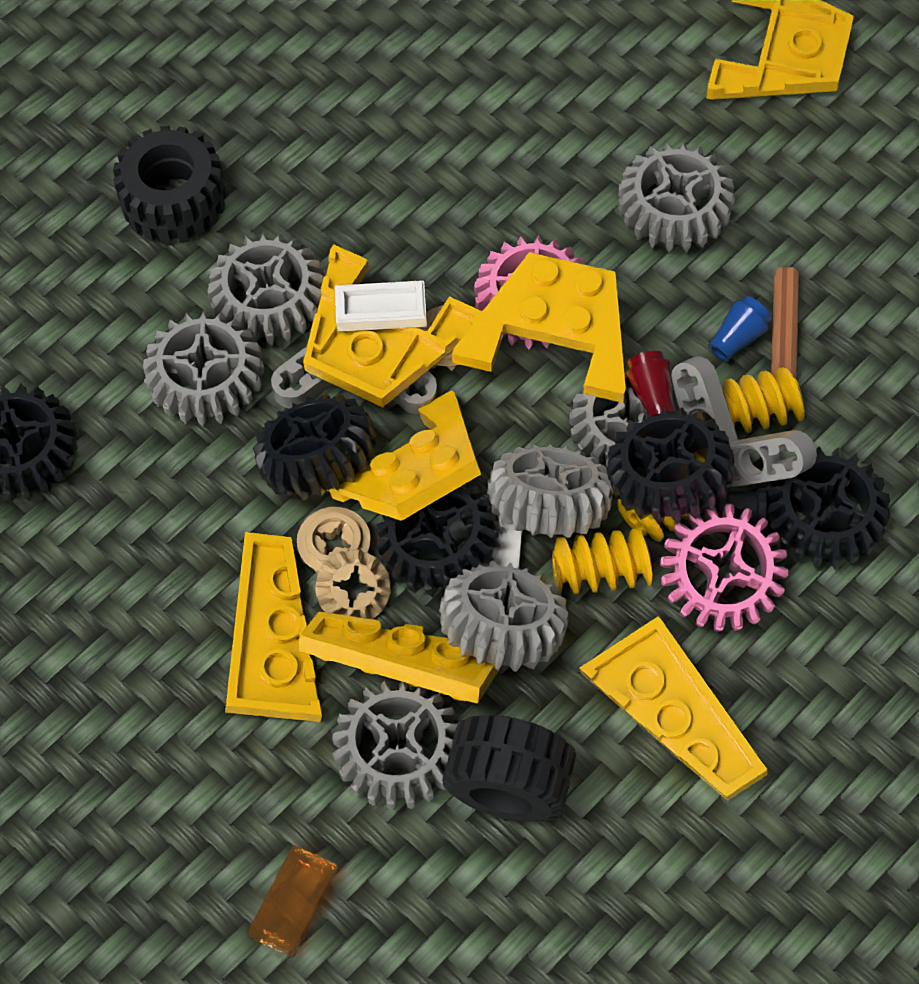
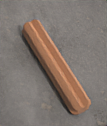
[771,266,799,378]

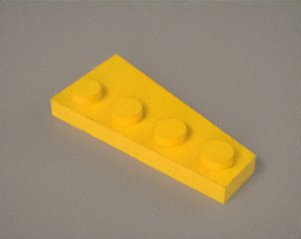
[225,532,322,722]
[299,612,501,704]
[579,616,768,801]

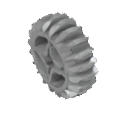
[618,142,735,253]
[207,232,324,346]
[143,310,264,427]
[569,372,679,478]
[487,444,613,538]
[439,561,569,672]
[332,680,458,810]

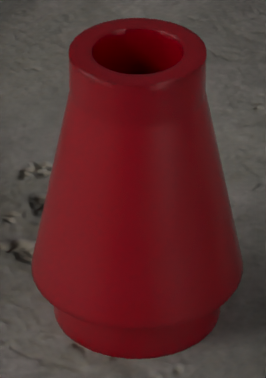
[626,350,676,417]

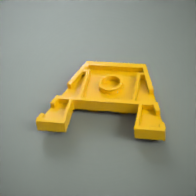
[706,0,854,100]
[303,245,482,407]
[452,252,626,403]
[316,390,481,521]

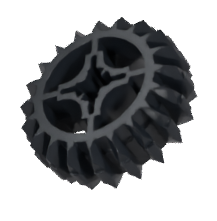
[0,383,78,504]
[253,393,377,500]
[606,407,735,525]
[765,446,890,569]
[376,483,501,598]

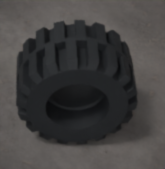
[113,126,227,244]
[442,715,577,822]

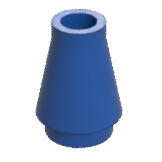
[708,296,772,362]

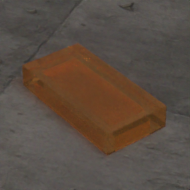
[247,845,338,958]

